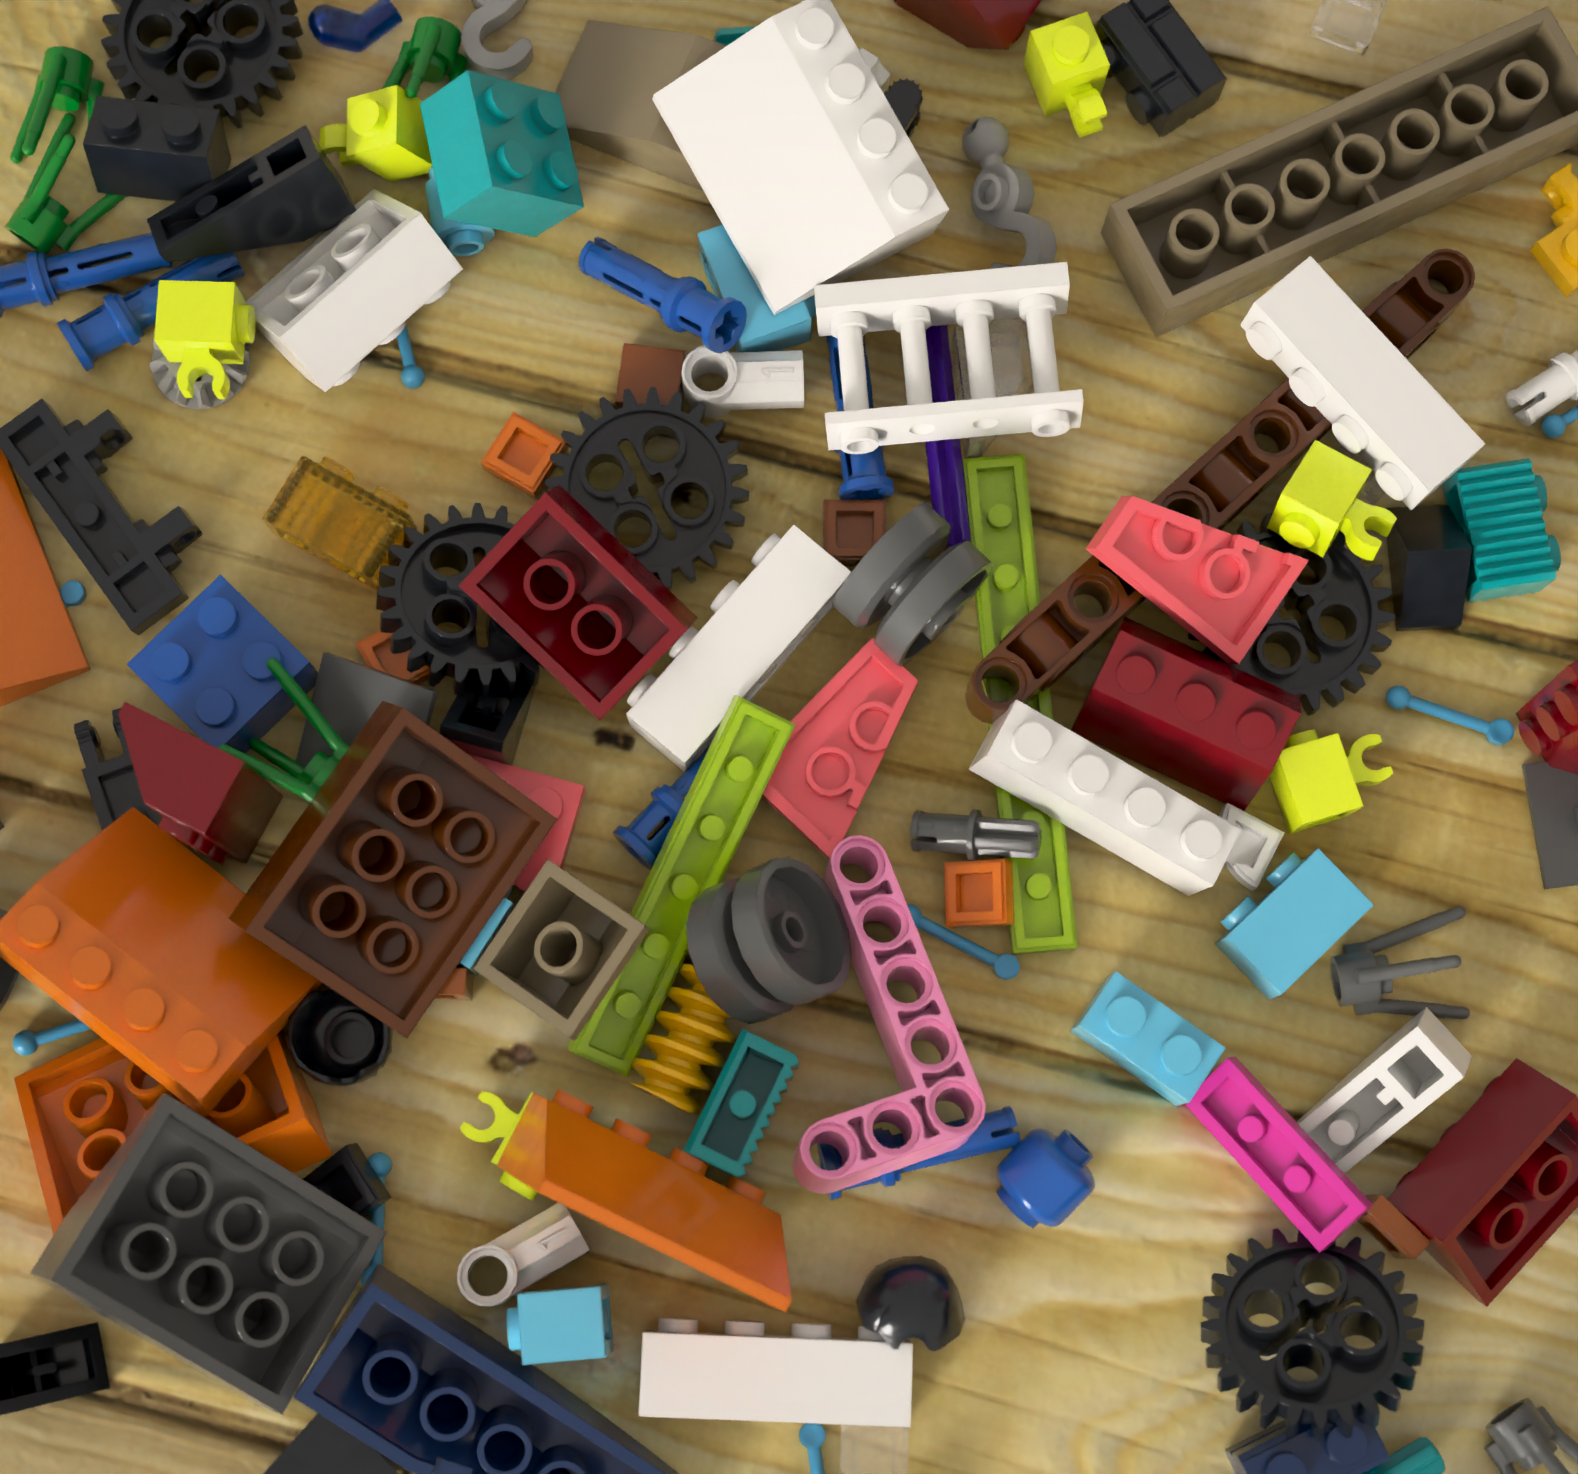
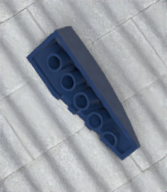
[294,1263,679,1474]

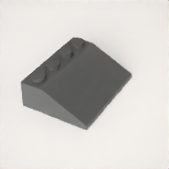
[30,1094,386,1414]

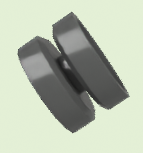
[832,502,994,667]
[686,857,851,1024]

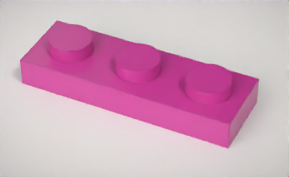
[1185,1056,1373,1252]

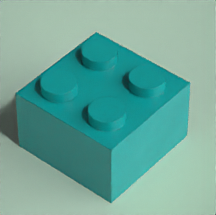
[420,70,584,237]

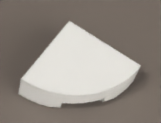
[1219,803,1285,891]

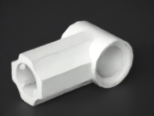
[681,346,804,419]
[457,1202,590,1307]

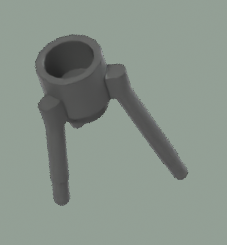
[1330,906,1470,1019]
[1484,1398,1578,1474]

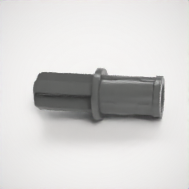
[910,809,1042,861]

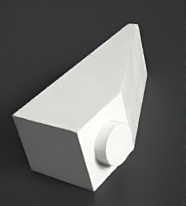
[1297,1007,1472,1174]

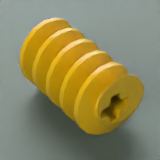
[628,964,738,1115]

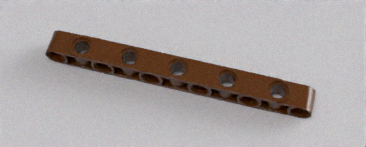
[965,249,1475,724]

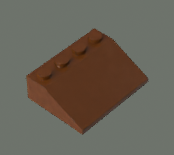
[229,701,558,1038]

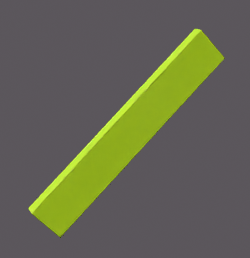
[567,695,796,1077]

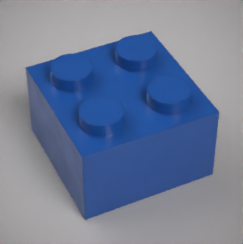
[126,574,318,753]

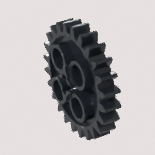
[101,0,303,129]
[545,387,749,591]
[376,503,544,698]
[1187,513,1395,716]
[1201,1228,1425,1442]

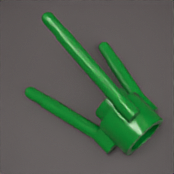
[382,17,467,98]
[10,46,104,183]
[5,113,127,255]
[217,658,350,803]

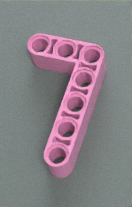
[792,835,986,1194]

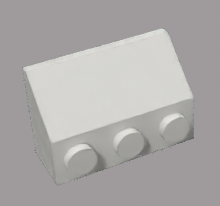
[246,189,463,392]

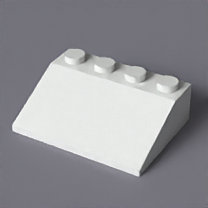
[652,0,949,315]

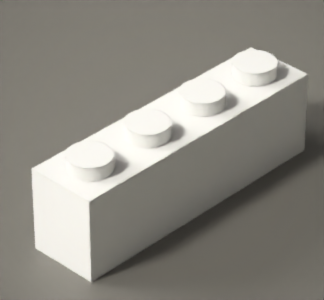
[1240,256,1485,510]
[626,525,851,772]
[969,699,1241,896]
[639,1318,913,1427]

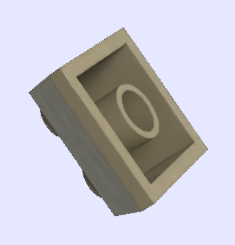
[473,859,650,1040]

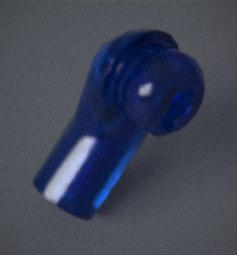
[308,0,403,53]

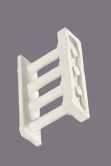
[814,262,1084,454]

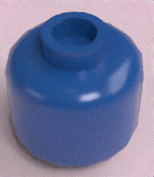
[996,1128,1095,1228]

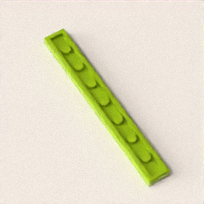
[962,454,1078,955]

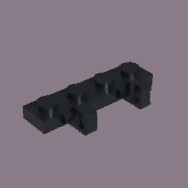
[0,398,203,635]

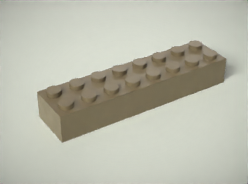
[1101,6,1578,337]

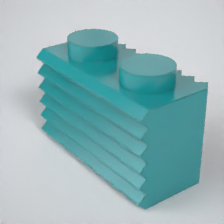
[1442,458,1561,603]
[683,1029,799,1178]

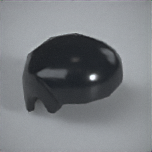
[286,989,393,1087]
[856,1256,965,1351]

